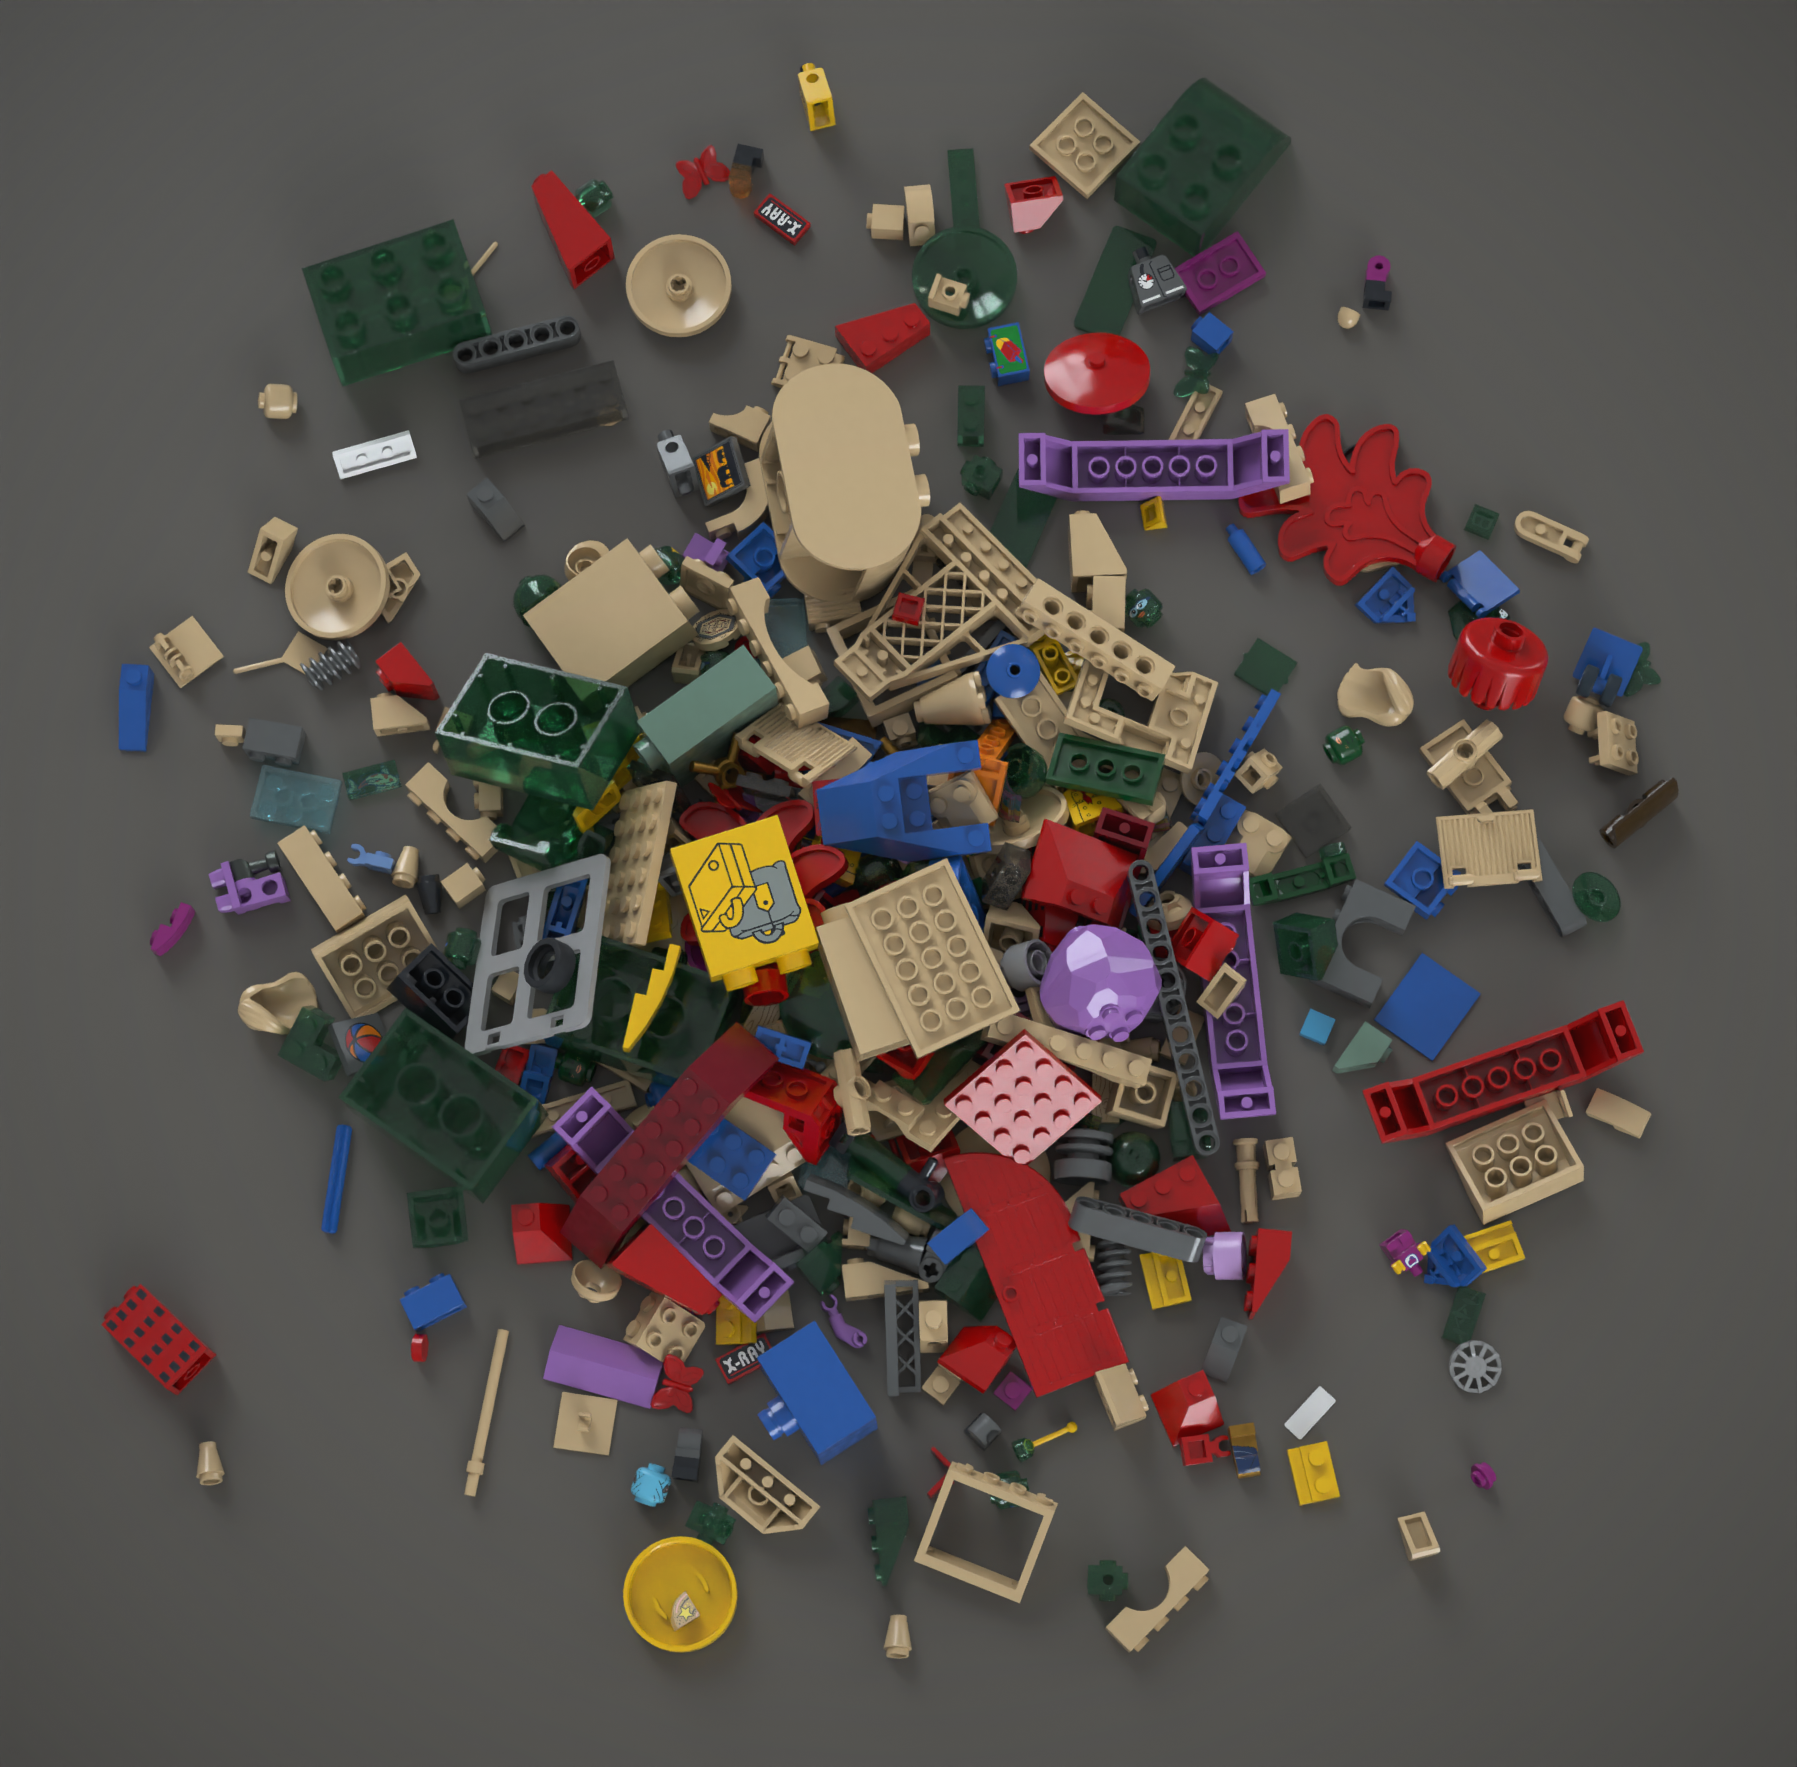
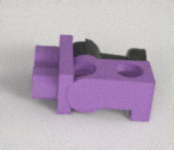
[209,850,291,915]

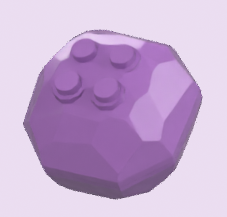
[1040,924,1162,1042]

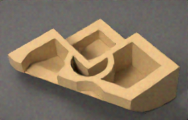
[381,552,421,624]

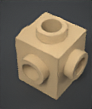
[1234,748,1283,794]

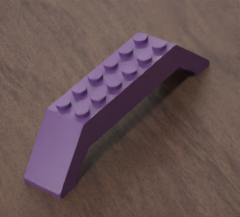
[1018,429,1290,502]
[1191,843,1276,1120]
[552,1087,794,1323]

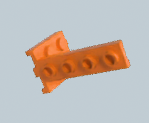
[947,719,1017,827]

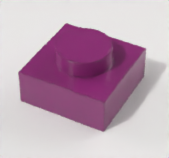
[993,1371,1033,1411]

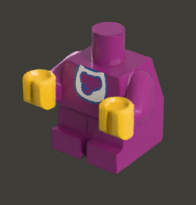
[1379,1229,1431,1277]

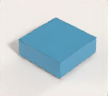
[1299,1009,1336,1046]

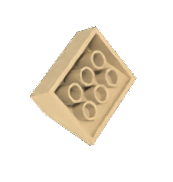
[311,894,438,1019]
[686,1097,806,1214]
[1446,1099,1584,1225]

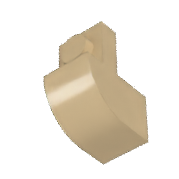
[904,184,936,246]

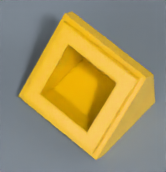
[1140,496,1168,530]

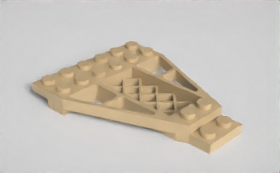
[834,503,1050,702]

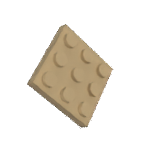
[1029,92,1140,199]

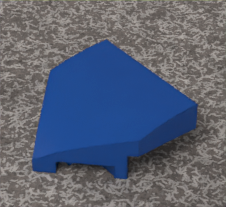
[1355,566,1416,623]
[1424,1224,1487,1287]

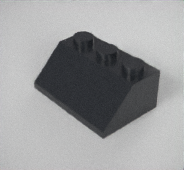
[387,943,490,1046]

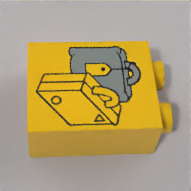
[670,815,819,991]

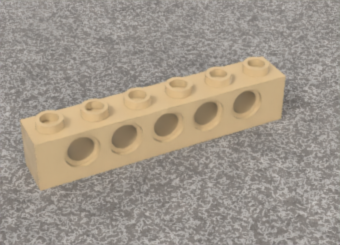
[1015,578,1175,701]

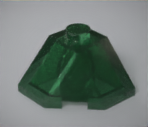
[797,1231,843,1296]

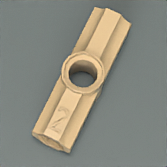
[1427,719,1503,790]
[833,1048,871,1136]

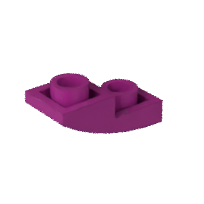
[150,902,196,956]

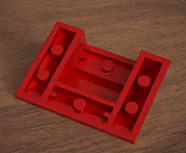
[1021,819,1139,928]

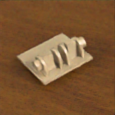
[149,616,224,688]

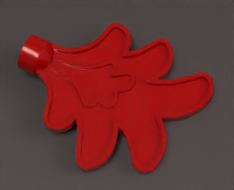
[1238,414,1457,586]
[679,800,849,1006]

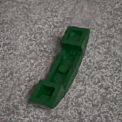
[1249,853,1356,906]

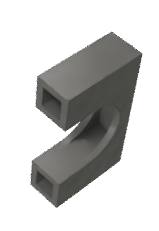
[1308,879,1416,1009]

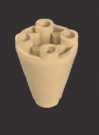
[913,671,991,725]

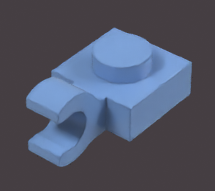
[347,844,396,875]

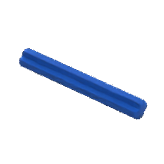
[321,1125,352,1233]

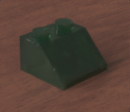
[1273,912,1338,981]
[934,1245,997,1322]

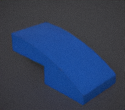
[518,1044,560,1104]
[927,1208,990,1265]

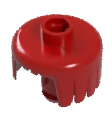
[1448,617,1549,711]

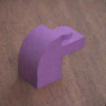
[680,533,730,572]

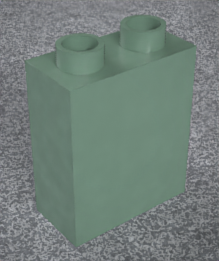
[633,645,779,792]

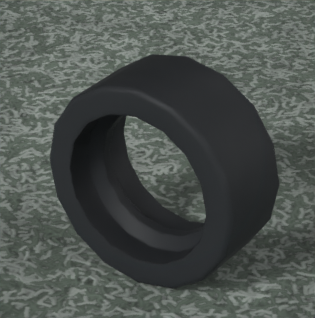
[524,937,576,994]

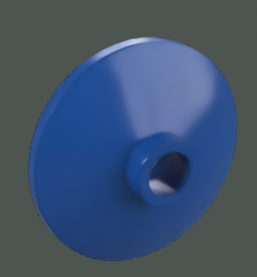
[986,644,1040,699]

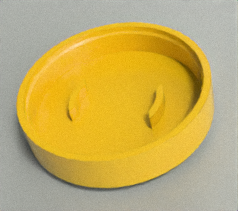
[623,1536,738,1653]

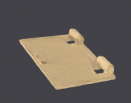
[734,701,857,788]
[1436,809,1542,889]

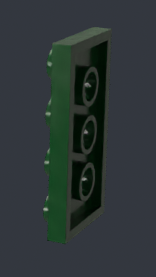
[1046,732,1166,806]

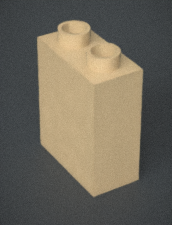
[523,538,700,711]
[815,903,910,1062]

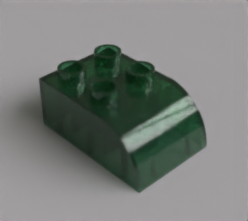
[1114,77,1291,257]

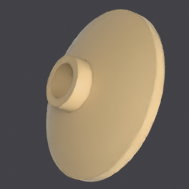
[1180,752,1222,806]

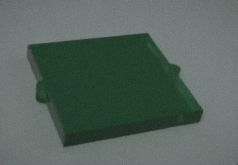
[1234,638,1298,695]

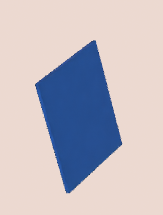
[1374,953,1481,1061]

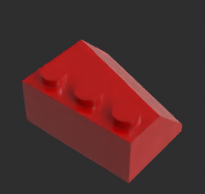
[1118,1155,1231,1236]

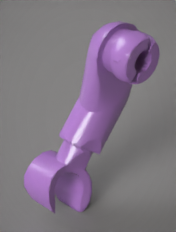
[820,1294,867,1348]

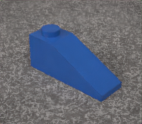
[119,664,155,752]
[542,879,588,961]

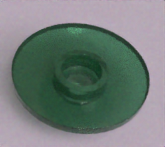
[1572,872,1621,922]

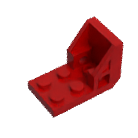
[744,1061,842,1165]

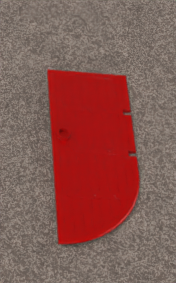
[943,1152,1129,1398]

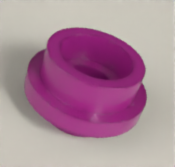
[1470,1462,1496,1490]

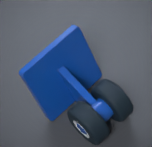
[1573,627,1643,707]

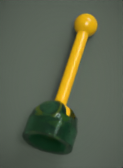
[1011,1422,1077,1463]

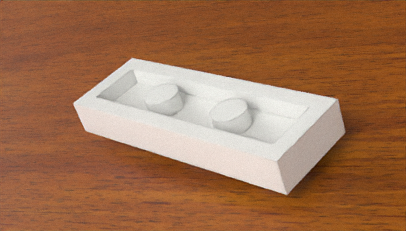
[332,430,417,479]

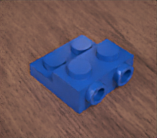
[726,522,787,598]
[1384,841,1461,920]

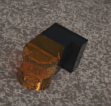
[729,144,764,199]

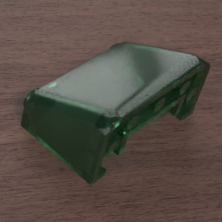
[489,752,596,871]

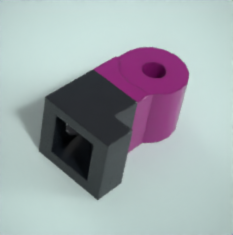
[1362,255,1392,311]

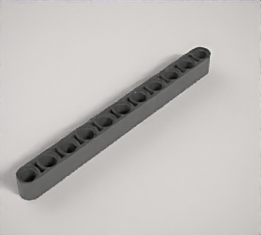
[1127,860,1220,1156]

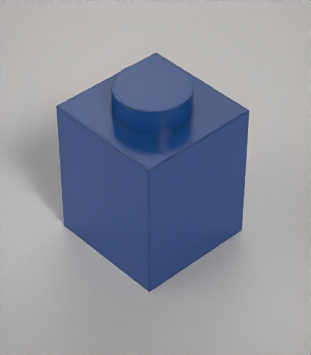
[1191,312,1234,359]

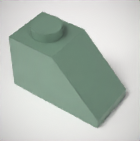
[1332,1021,1393,1074]

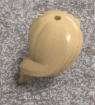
[1337,663,1414,727]
[238,972,318,1035]

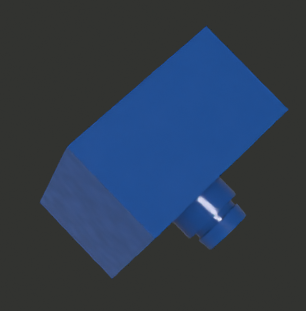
[757,1321,878,1465]

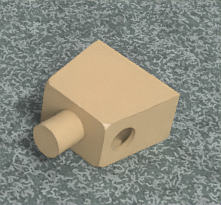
[919,1299,948,1353]

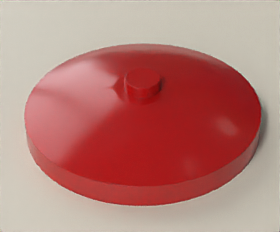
[1044,333,1150,415]

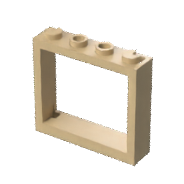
[826,589,962,728]
[914,1461,1058,1603]

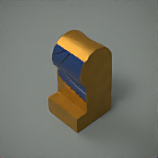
[1227,1422,1261,1479]

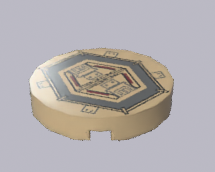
[692,609,741,651]

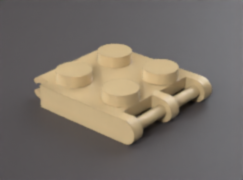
[771,335,845,388]

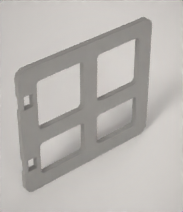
[465,854,611,1057]

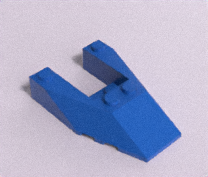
[816,740,992,862]

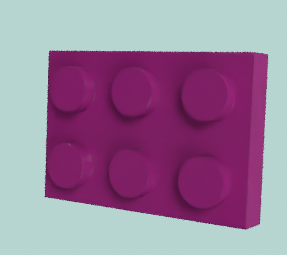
[1174,231,1266,316]

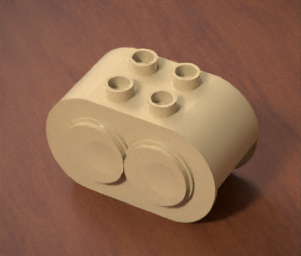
[759,363,930,603]

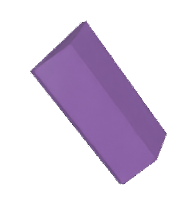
[543,1325,663,1409]

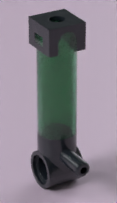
[829,1120,945,1212]

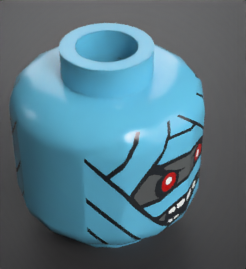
[631,1463,671,1507]

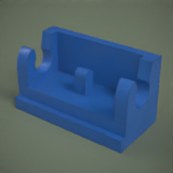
[755,1025,812,1069]

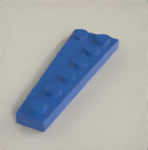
[1189,689,1281,826]

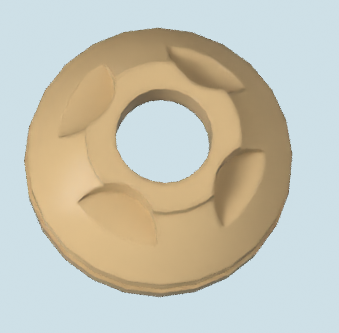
[1146,891,1193,931]
[571,1259,622,1303]

